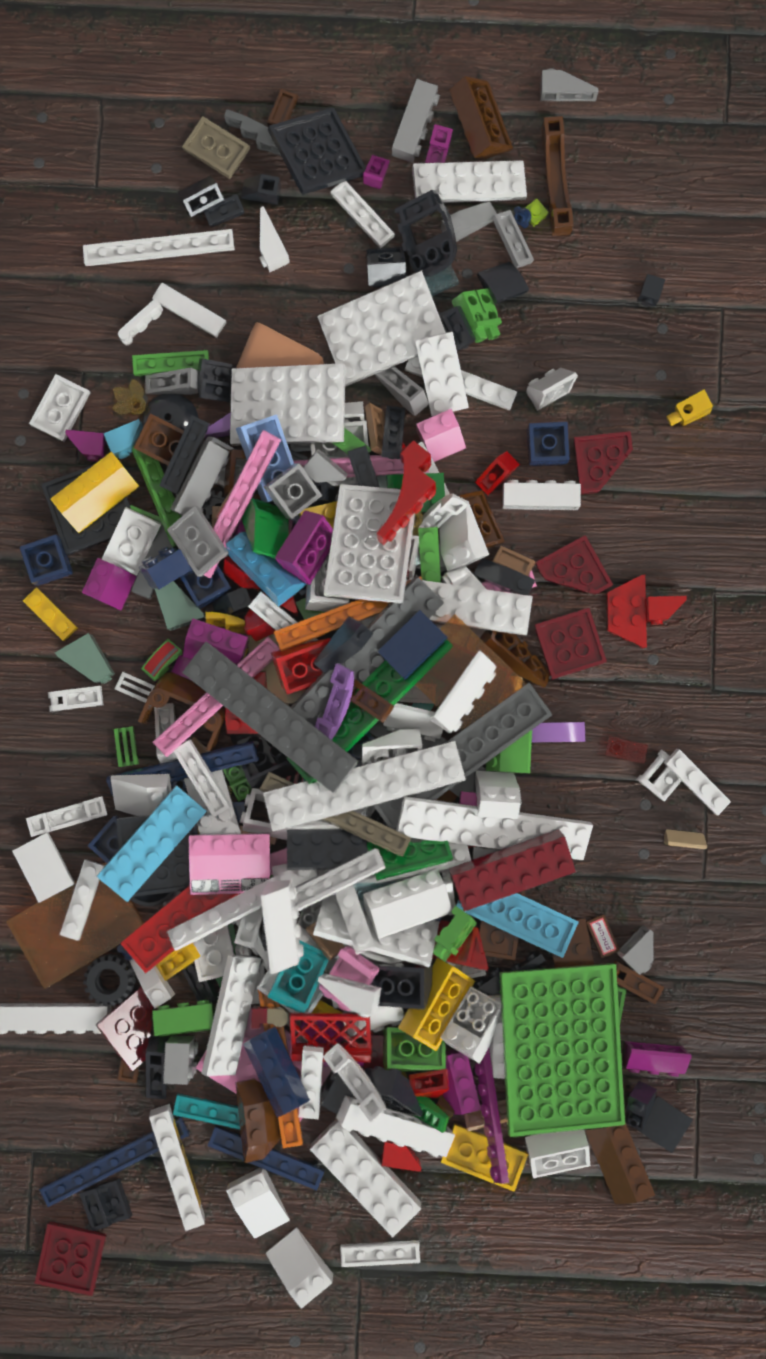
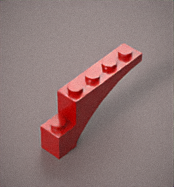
[377,440,436,545]

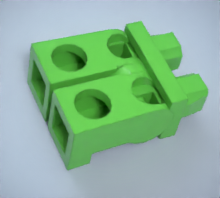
[452,289,502,343]
[433,906,477,962]

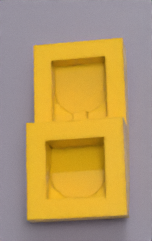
[206,612,245,634]

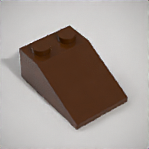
[134,413,204,468]

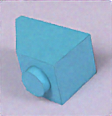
[104,419,143,459]

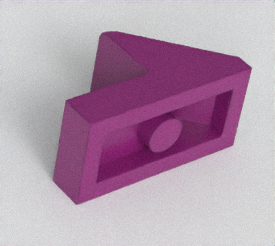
[363,155,390,189]

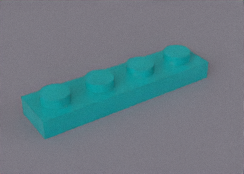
[173,1093,240,1129]

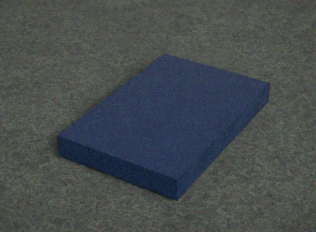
[377,610,448,680]

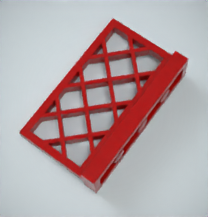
[290,1013,372,1062]

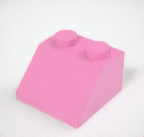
[416,409,466,462]

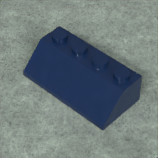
[243,1027,310,1117]

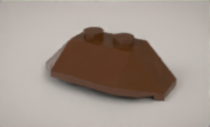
[235,1078,281,1163]

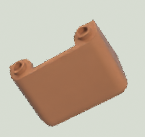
[236,322,324,368]

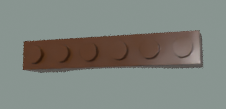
[541,116,574,236]

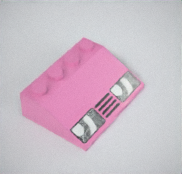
[189,833,270,895]

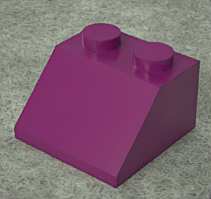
[82,558,137,610]

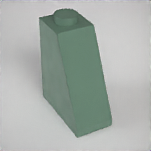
[155,581,206,631]
[55,633,115,684]

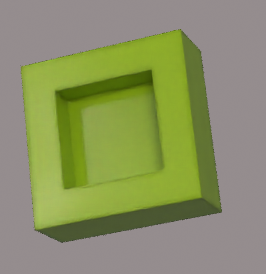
[525,199,549,227]

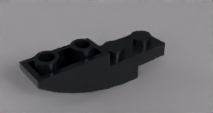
[473,951,546,995]

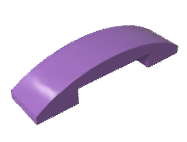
[315,663,354,740]
[532,722,585,743]

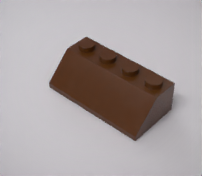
[449,76,513,159]
[584,1123,655,1204]

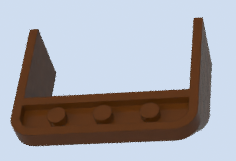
[138,672,226,751]

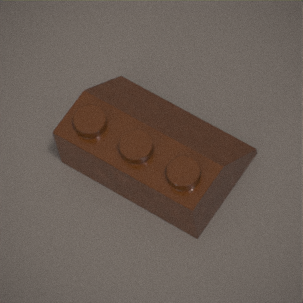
[458,490,505,550]

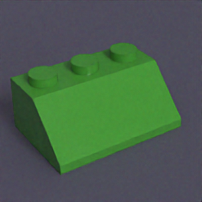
[486,730,532,773]
[153,1000,216,1037]

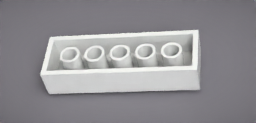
[310,1119,421,1237]

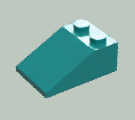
[267,940,329,1013]

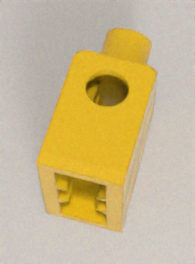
[666,389,713,426]

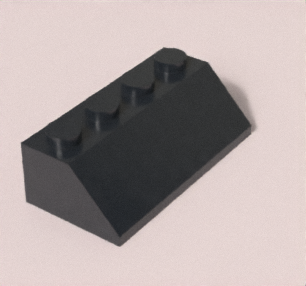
[370,961,432,1009]

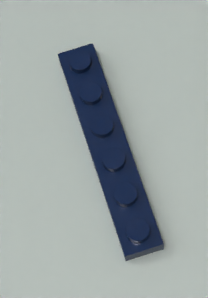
[208,1125,325,1190]

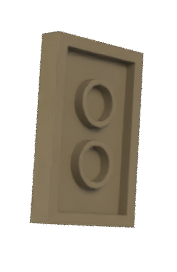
[182,116,250,179]

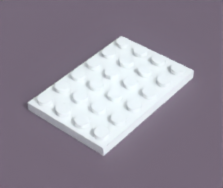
[318,271,446,387]
[230,363,345,446]
[324,484,415,603]
[313,884,439,967]

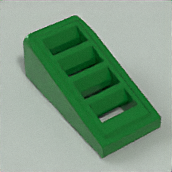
[413,1096,449,1133]

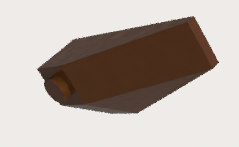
[476,630,550,688]

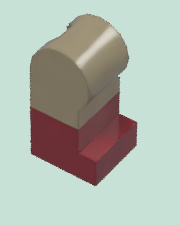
[251,1006,290,1029]

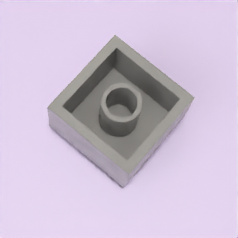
[264,463,322,519]
[163,1035,198,1085]

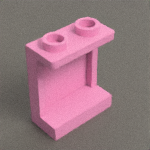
[318,946,380,1011]

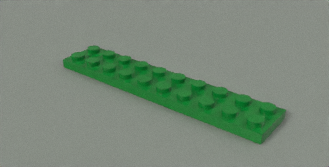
[286,640,453,784]

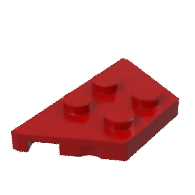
[606,575,647,648]
[432,920,489,971]

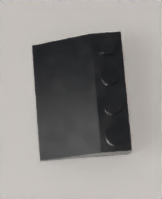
[230,734,298,790]

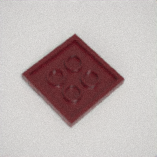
[534,608,607,680]
[34,1221,107,1296]

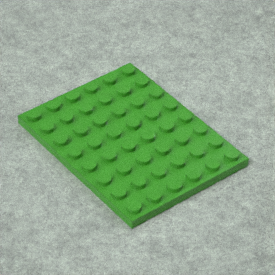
[500,963,625,1137]

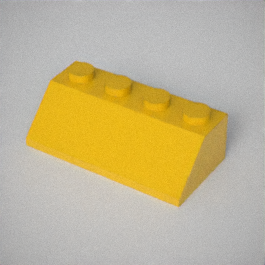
[51,452,139,533]
[398,958,475,1051]

